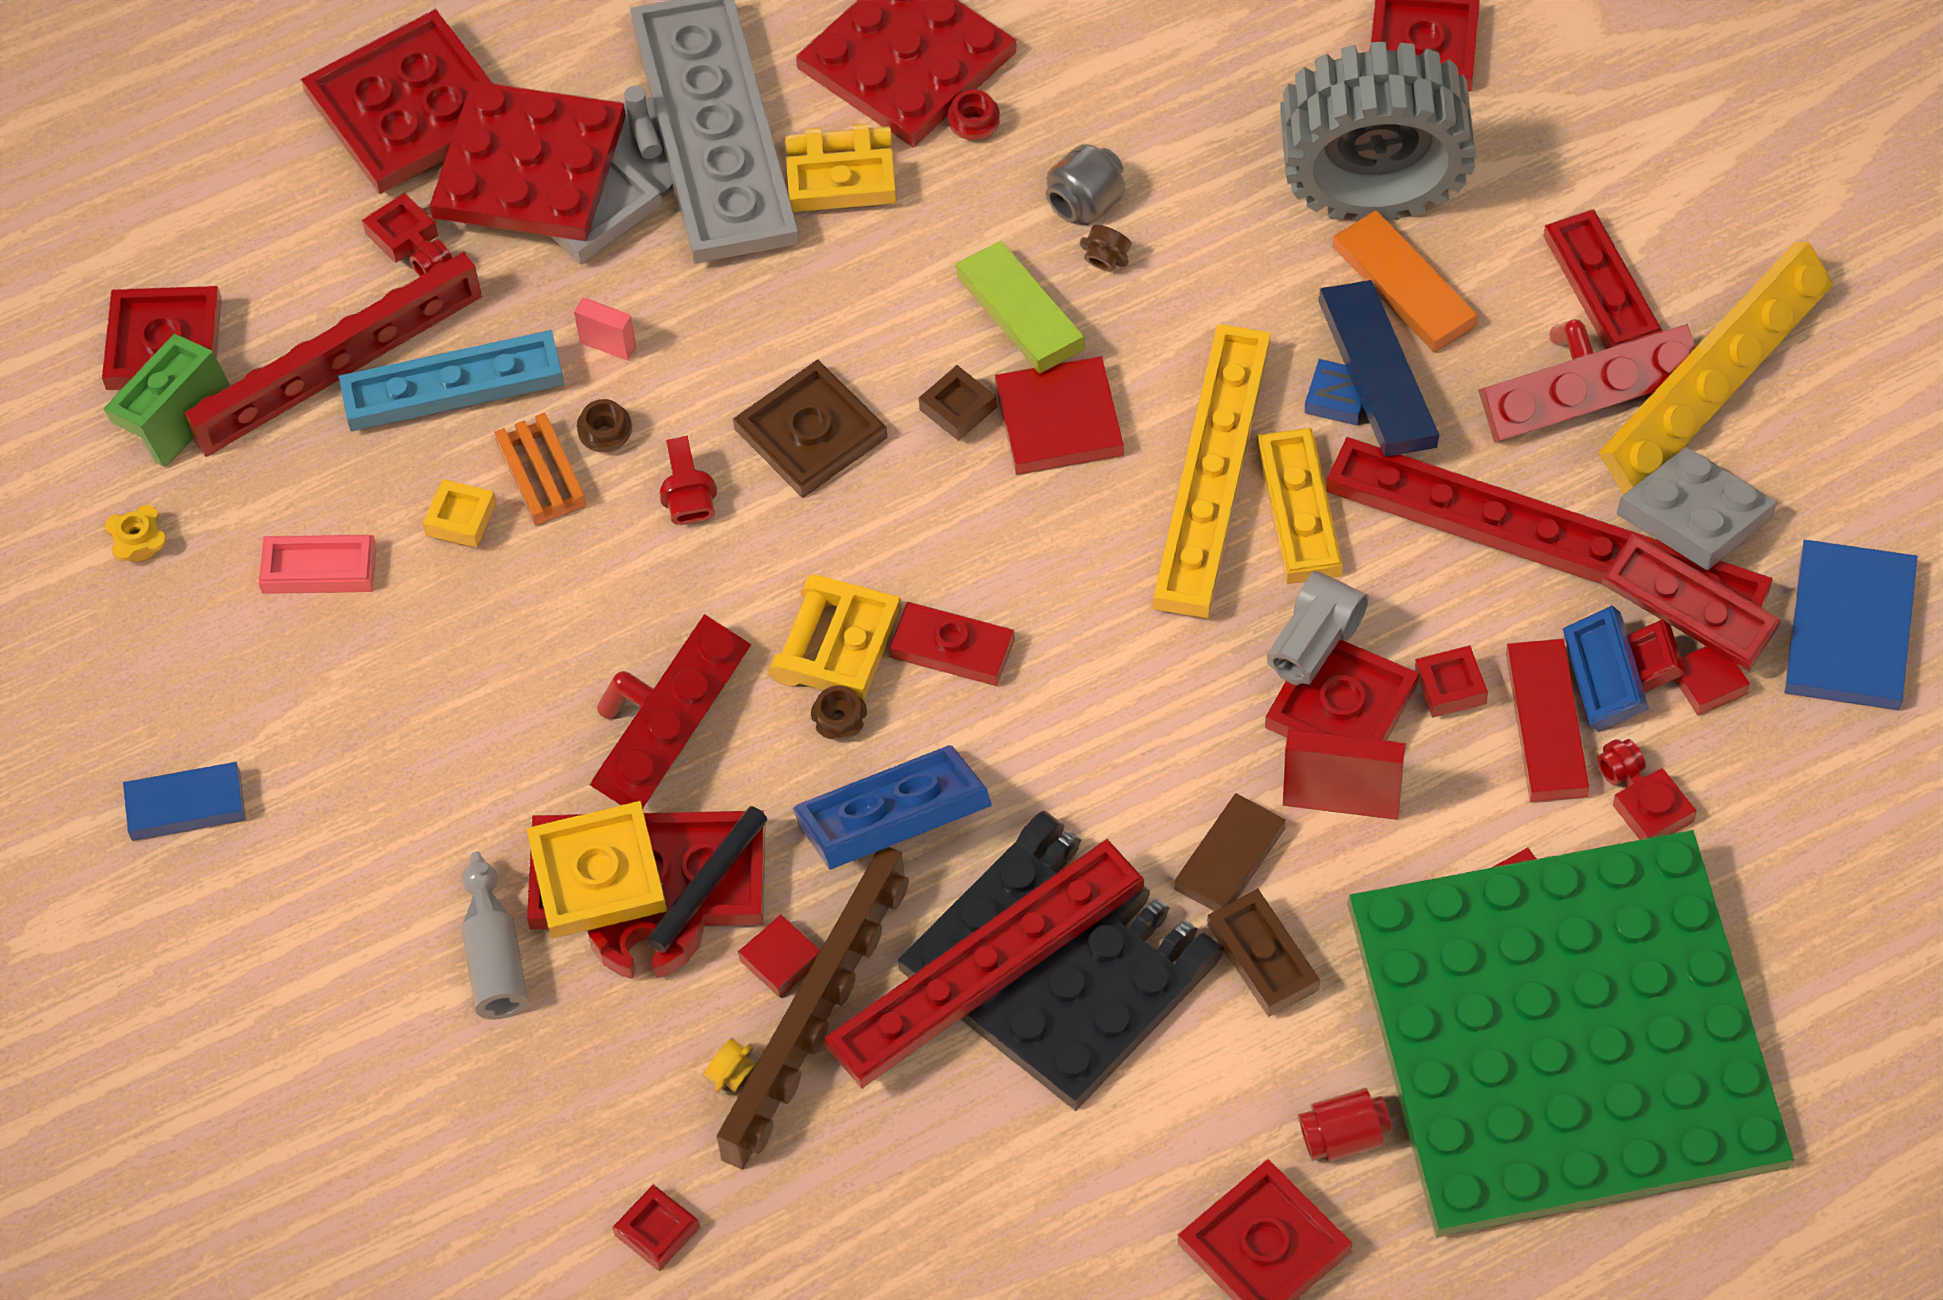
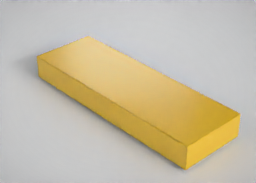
[1257,427,1343,584]

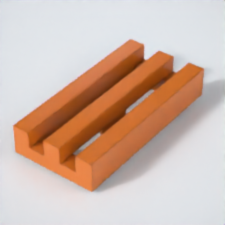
[494,413,587,526]

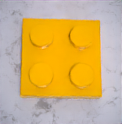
[526,801,667,939]

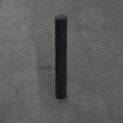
[646,806,768,953]

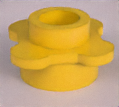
[104,505,166,562]

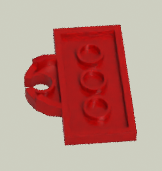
[527,810,766,979]

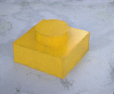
[422,479,497,548]

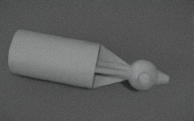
[462,851,529,1020]

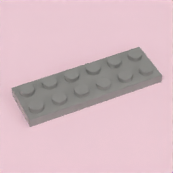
[630,0,798,264]

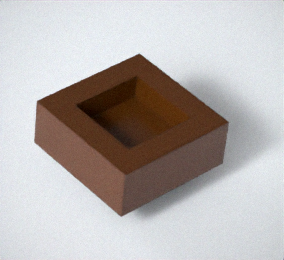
[918,365,997,441]

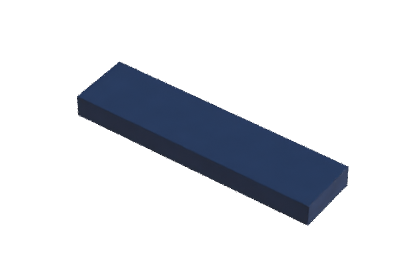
[1318,280,1439,457]

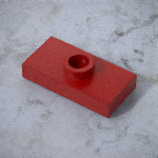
[889,601,1015,686]

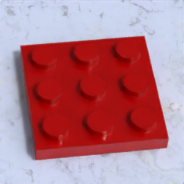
[796,0,1017,148]
[301,9,494,194]
[429,81,626,242]

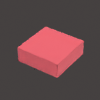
[574,298,636,361]

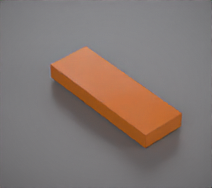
[1333,210,1478,352]

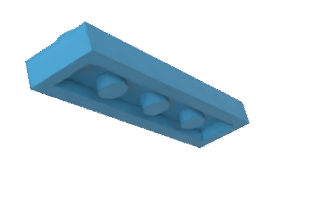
[339,330,564,432]

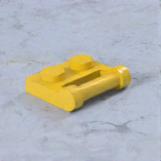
[768,574,901,701]

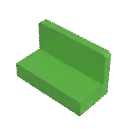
[103,334,231,467]

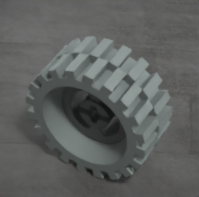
[1280,42,1476,222]

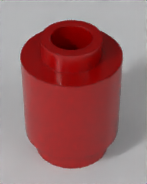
[1298,1087,1392,1162]

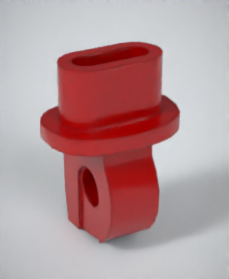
[659,436,717,525]

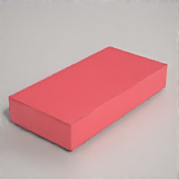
[258,535,377,594]

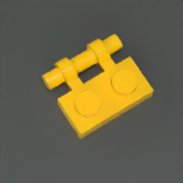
[785,123,896,212]

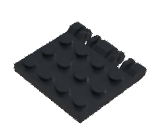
[898,810,1224,1111]

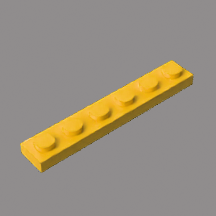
[1598,242,1834,495]
[1153,324,1271,619]

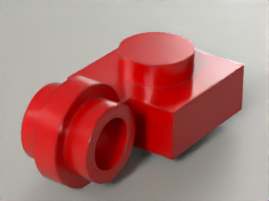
[362,192,453,277]
[1597,739,1697,840]

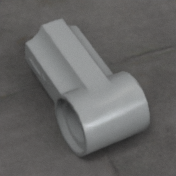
[1267,570,1369,686]

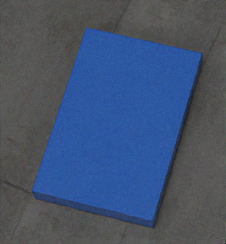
[1784,539,1918,710]
[793,745,992,870]

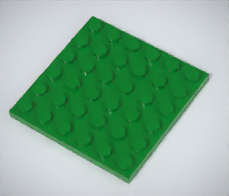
[1347,830,1794,1237]

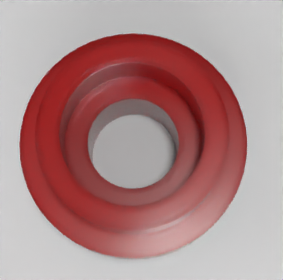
[947,89,1000,140]

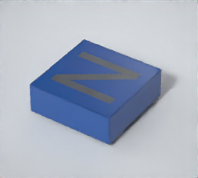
[1304,359,1363,425]

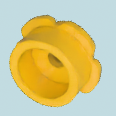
[703,1037,757,1093]

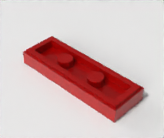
[1543,209,1663,349]
[1602,533,1781,672]
[1506,638,1589,802]

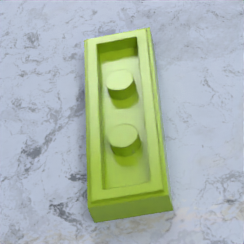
[955,240,1086,374]

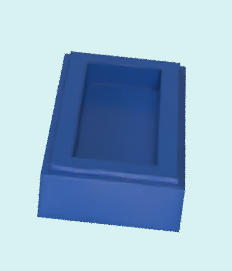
[1562,605,1649,732]
[123,761,246,841]

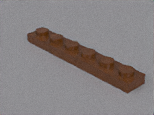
[716,847,909,1170]

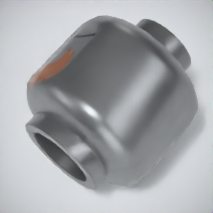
[1045,144,1125,224]

